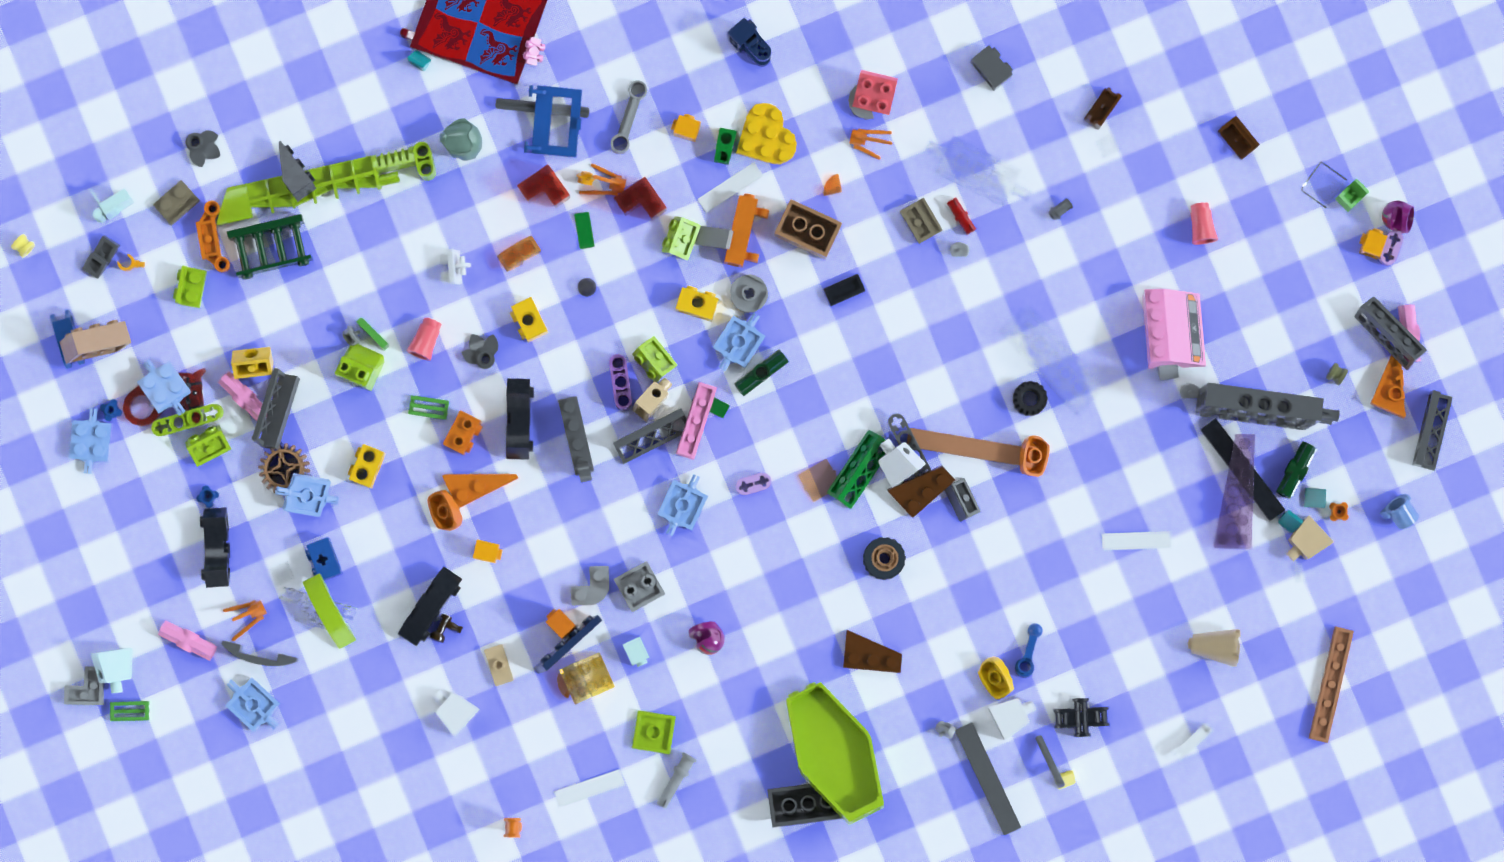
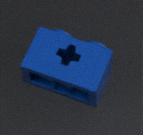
[305,537,343,581]

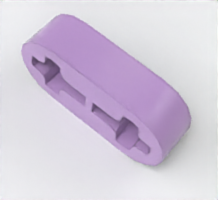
[1379,231,1404,266]
[736,473,772,496]

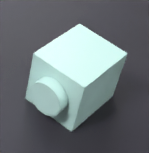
[622,637,650,668]

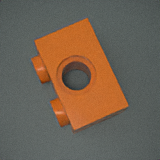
[546,609,577,639]

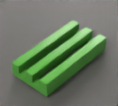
[356,317,389,351]
[408,395,449,420]
[110,701,150,721]

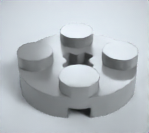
[730,274,768,313]

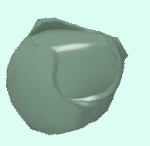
[440,118,483,161]

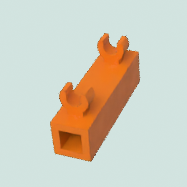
[724,193,769,268]

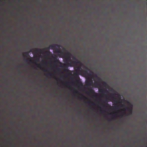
[1213,434,1255,550]

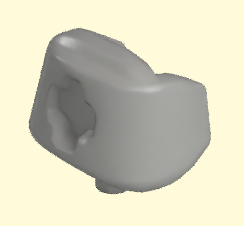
[950,242,970,257]
[342,325,361,346]
[1180,383,1200,399]
[935,721,956,739]

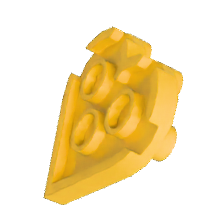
[736,103,797,165]

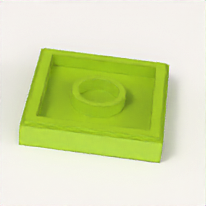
[632,710,676,754]

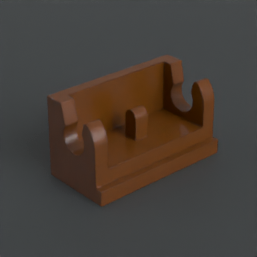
[1083,87,1122,130]
[1218,115,1260,161]

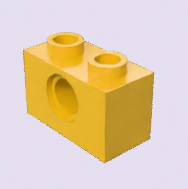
[675,285,719,322]
[509,297,549,343]
[231,347,274,379]

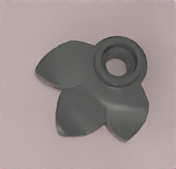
[185,130,221,167]
[461,334,499,369]

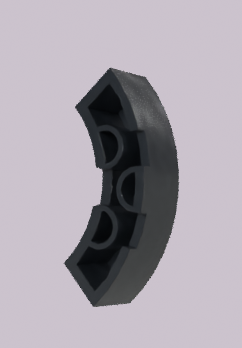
[505,378,534,460]
[199,507,231,588]
[398,566,463,647]

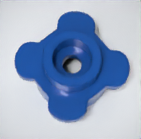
[100,399,122,421]
[196,485,219,508]

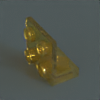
[559,652,615,705]

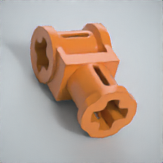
[503,818,522,838]

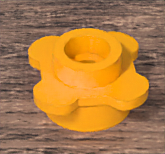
[576,171,596,185]

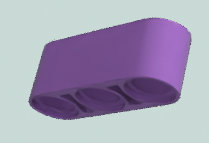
[609,354,632,411]

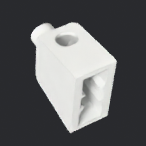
[878,439,925,488]
[433,690,481,737]
[988,698,1037,741]

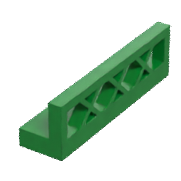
[826,430,886,509]

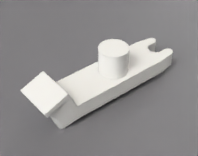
[1174,722,1214,761]

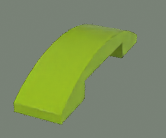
[302,573,357,649]

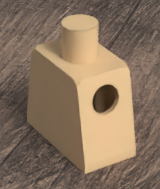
[632,378,672,422]
[1286,515,1334,562]

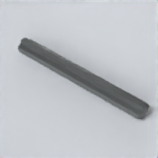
[495,98,590,118]

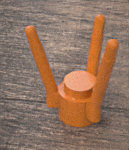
[849,128,893,160]
[579,163,627,196]
[223,600,267,641]

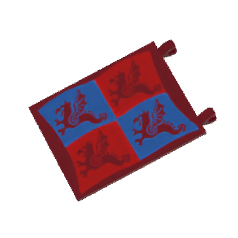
[400,0,548,85]

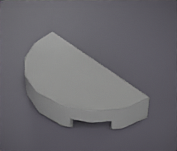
[848,85,874,120]

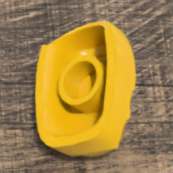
[978,656,1014,699]

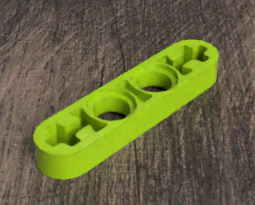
[151,404,224,436]

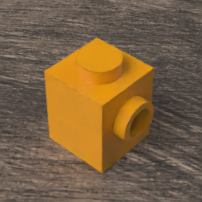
[671,114,701,142]
[1359,228,1388,260]
[473,539,503,564]

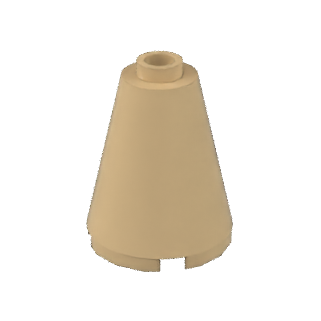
[1188,629,1241,667]

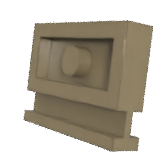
[153,180,200,226]
[900,197,943,244]

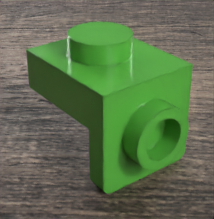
[1335,179,1369,212]

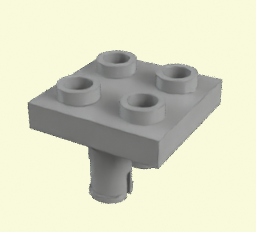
[614,561,665,613]

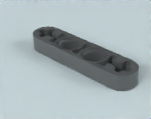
[888,413,931,477]

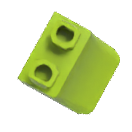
[334,344,385,391]

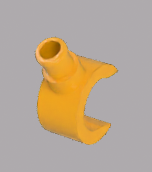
[117,254,145,272]

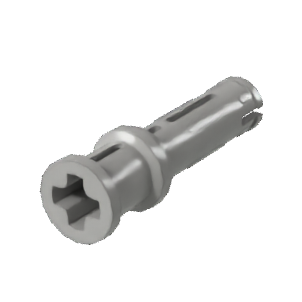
[656,752,698,809]

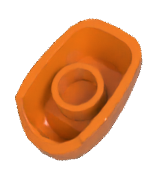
[1019,435,1050,477]
[427,490,463,531]

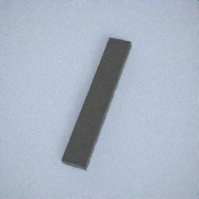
[955,722,1022,836]

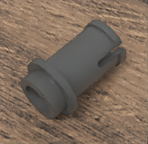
[1048,198,1073,221]

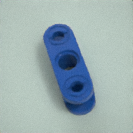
[50,309,85,369]

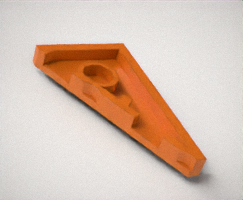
[1370,347,1406,419]
[442,474,519,509]

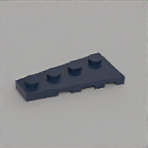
[533,615,603,674]

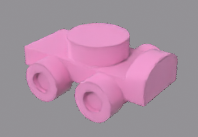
[523,37,546,66]

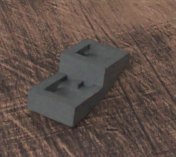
[82,235,121,279]

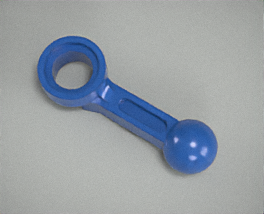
[1015,623,1043,678]

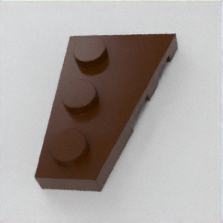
[887,465,955,518]
[843,629,902,673]

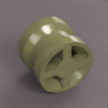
[1326,362,1348,386]

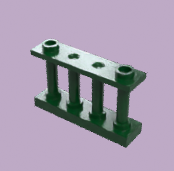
[226,214,314,280]

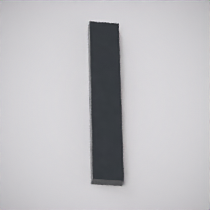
[1200,418,1285,522]

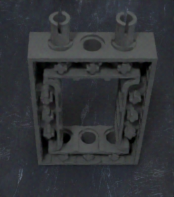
[1195,382,1340,430]

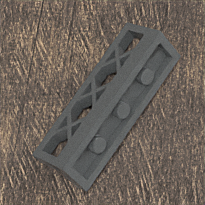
[1354,296,1427,371]
[251,368,300,450]
[1412,390,1453,471]
[613,408,686,464]

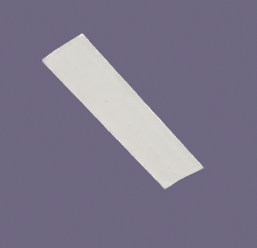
[697,162,764,213]
[1102,531,1171,551]
[554,769,625,807]

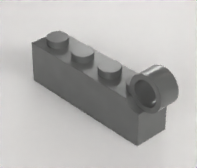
[558,396,595,483]

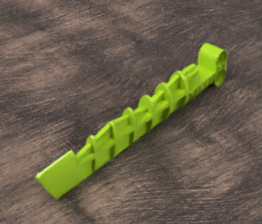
[217,142,436,225]

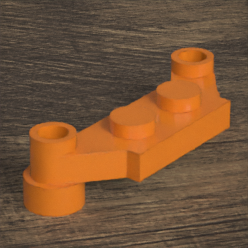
[196,200,230,273]

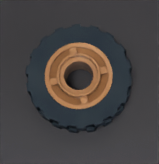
[863,537,906,580]

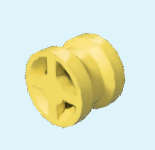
[11,234,35,258]

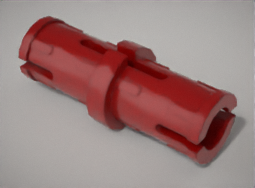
[946,197,977,235]

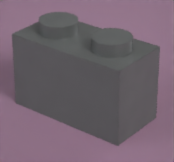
[970,45,1013,91]

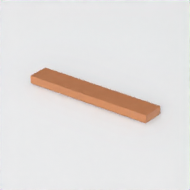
[906,428,1021,466]
[1308,626,1354,743]

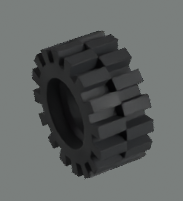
[1012,381,1048,416]

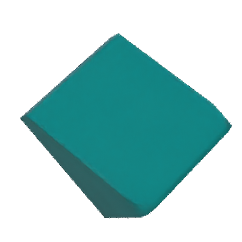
[407,50,431,71]
[1304,488,1327,509]
[1278,510,1303,533]

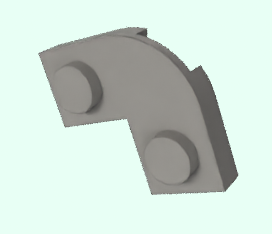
[571,566,609,606]

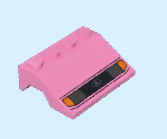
[1142,289,1206,369]

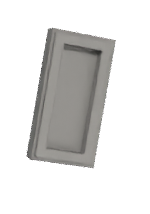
[695,226,734,250]

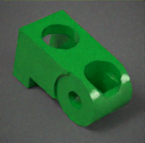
[714,127,737,165]

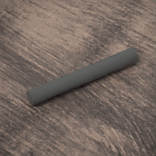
[1035,735,1065,788]

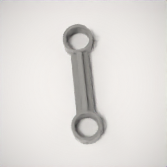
[611,80,648,155]

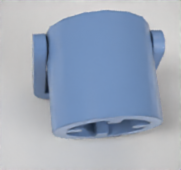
[1379,494,1419,529]

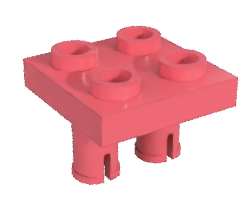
[852,70,898,115]

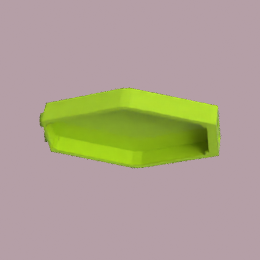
[786,682,884,825]

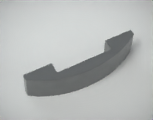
[221,640,300,666]

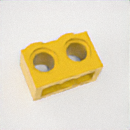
[347,444,386,489]

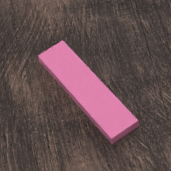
[676,382,717,460]

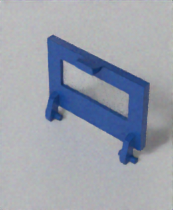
[524,85,582,158]

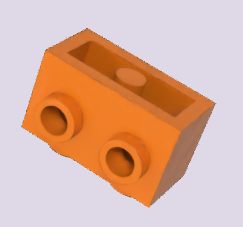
[443,410,483,456]

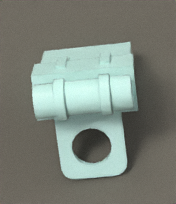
[89,188,135,223]

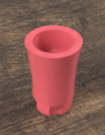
[1190,202,1219,245]
[406,317,442,361]

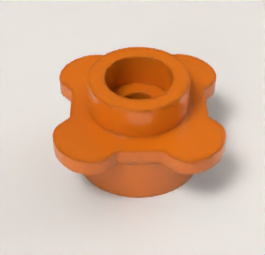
[1329,502,1349,521]

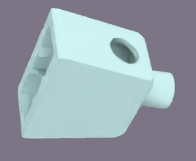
[91,648,133,694]

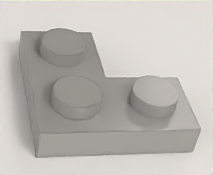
[64,666,105,705]

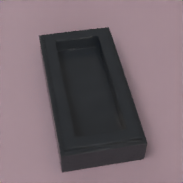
[823,274,866,307]

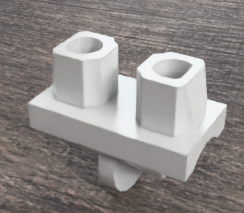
[439,249,471,285]

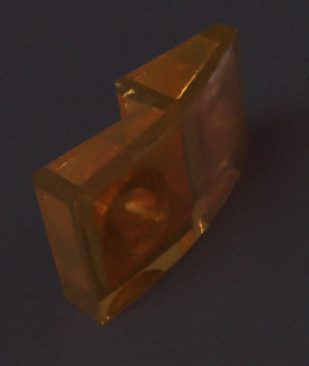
[497,235,541,272]

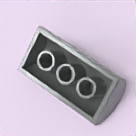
[767,784,842,828]

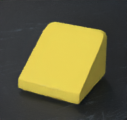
[1054,770,1076,790]

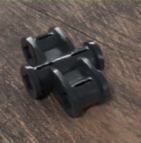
[1053,698,1110,737]

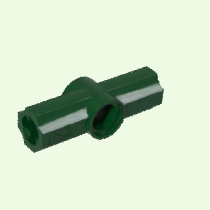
[734,349,789,397]
[1275,441,1317,500]

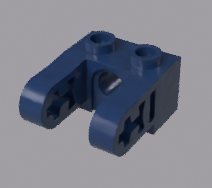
[727,17,771,67]

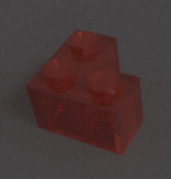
[517,164,571,209]
[614,177,667,221]

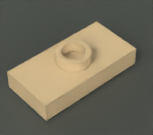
[484,644,514,686]

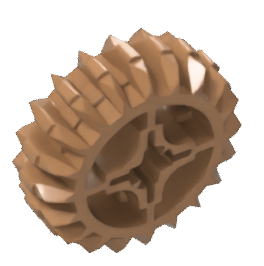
[258,443,311,493]

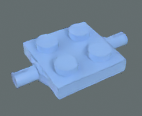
[713,312,766,371]
[137,360,191,415]
[69,408,112,474]
[275,473,339,517]
[657,474,708,536]
[225,677,281,732]

